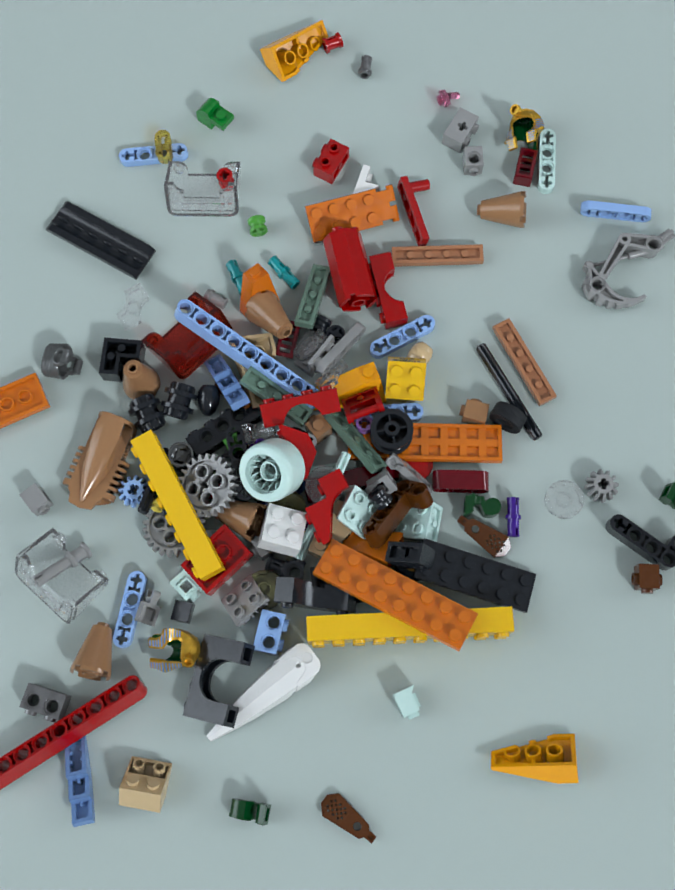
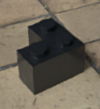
[99,337,146,382]

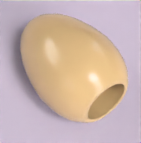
[406,342,433,363]

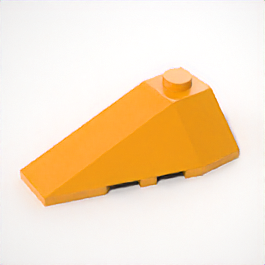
[260,20,328,82]
[313,361,387,410]
[491,734,579,784]

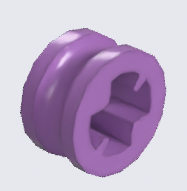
[356,415,372,434]

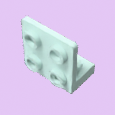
[336,485,377,539]
[394,502,443,542]

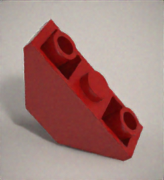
[277,424,317,480]

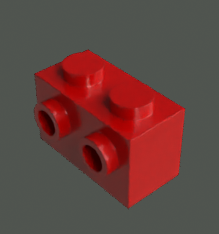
[312,139,349,184]

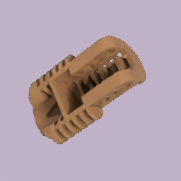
[62,411,137,510]

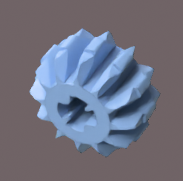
[118,475,148,508]

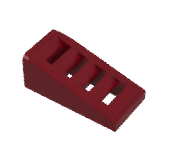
[513,147,538,187]
[276,320,301,359]

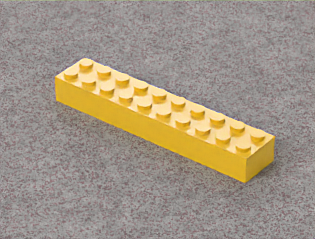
[306,606,514,648]

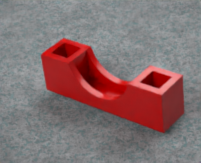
[369,252,408,330]
[259,385,341,428]

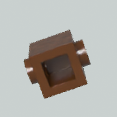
[631,564,663,594]

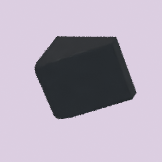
[171,600,195,624]

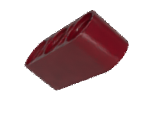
[432,469,489,493]

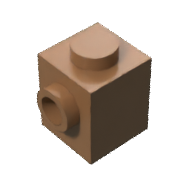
[459,398,490,424]
[305,413,332,445]

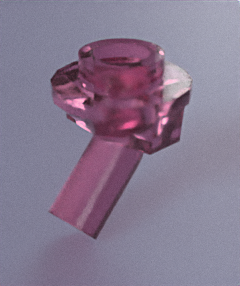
[436,89,460,108]

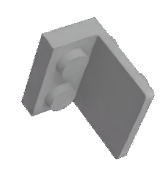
[294,335,335,377]

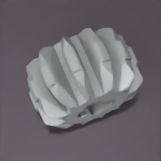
[584,469,619,503]

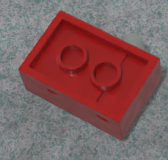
[181,524,254,596]

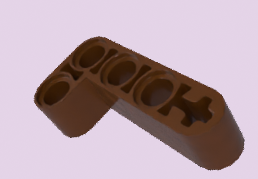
[362,480,433,548]

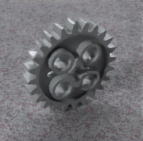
[178,453,239,518]
[142,508,207,558]

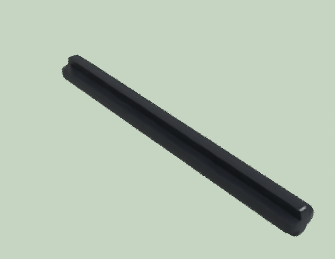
[476,343,542,441]

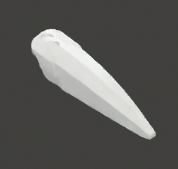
[207,643,321,741]

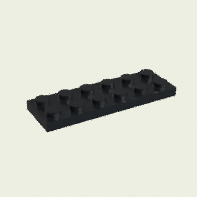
[413,538,536,613]

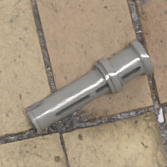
[32,542,92,587]

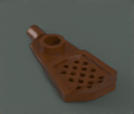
[457,515,511,558]
[321,793,377,844]

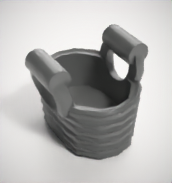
[41,343,83,380]

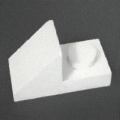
[353,165,379,194]

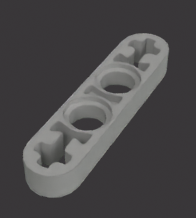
[316,322,366,375]

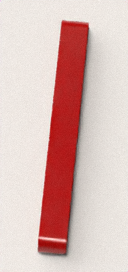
[0,675,147,790]

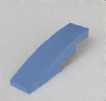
[204,353,250,411]
[65,735,95,827]

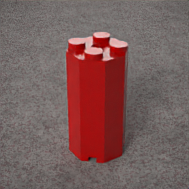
[323,226,378,312]

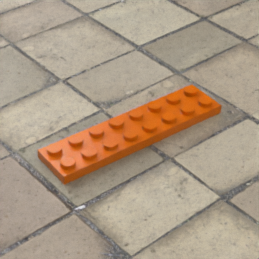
[348,422,503,463]
[313,539,478,652]

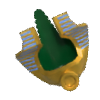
[504,104,544,151]
[148,628,201,673]

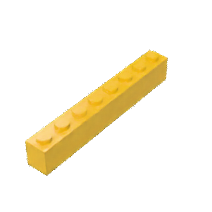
[130,430,226,581]

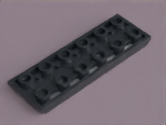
[46,201,156,280]

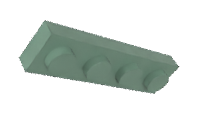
[294,264,331,329]
[239,366,314,427]
[325,411,387,474]

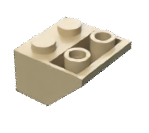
[119,756,172,813]

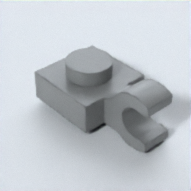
[134,589,161,626]

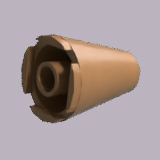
[477,191,526,228]
[245,290,293,339]
[123,360,161,400]
[214,500,267,542]
[70,622,112,681]

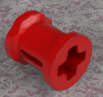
[322,32,343,54]
[216,167,235,191]

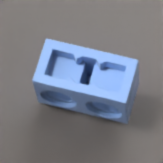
[253,609,289,656]

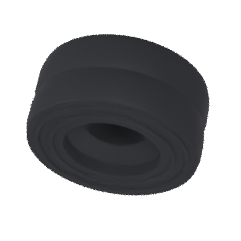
[489,401,527,434]

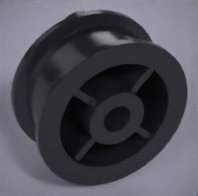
[370,409,413,455]

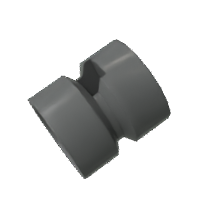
[168,442,196,473]

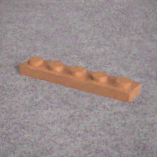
[391,244,484,267]
[492,318,557,407]

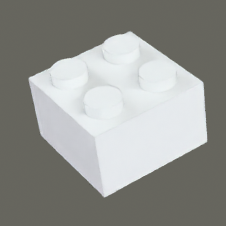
[257,503,307,557]

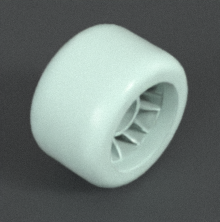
[239,438,305,502]

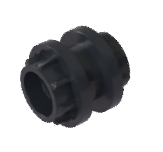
[160,381,198,420]
[128,393,167,434]

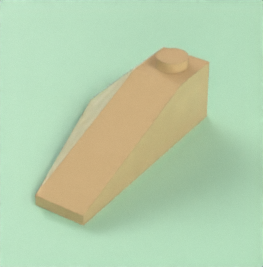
[231,333,276,409]

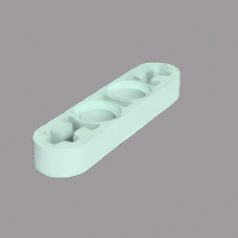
[537,129,556,194]

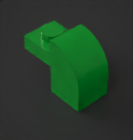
[196,98,234,131]

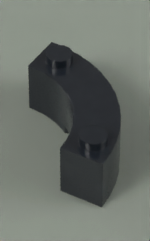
[274,577,357,615]

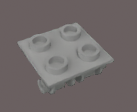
[221,574,270,627]

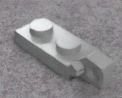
[385,452,432,494]

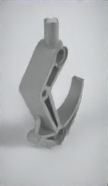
[581,228,675,309]

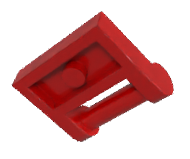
[341,386,385,424]

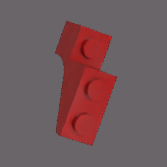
[304,469,350,545]

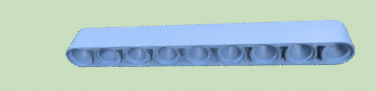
[174,299,319,410]

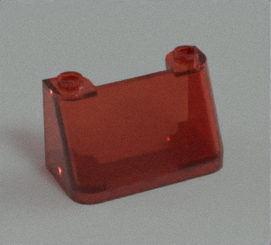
[142,291,233,379]

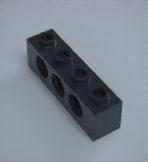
[185,406,263,457]

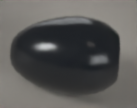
[197,385,220,416]

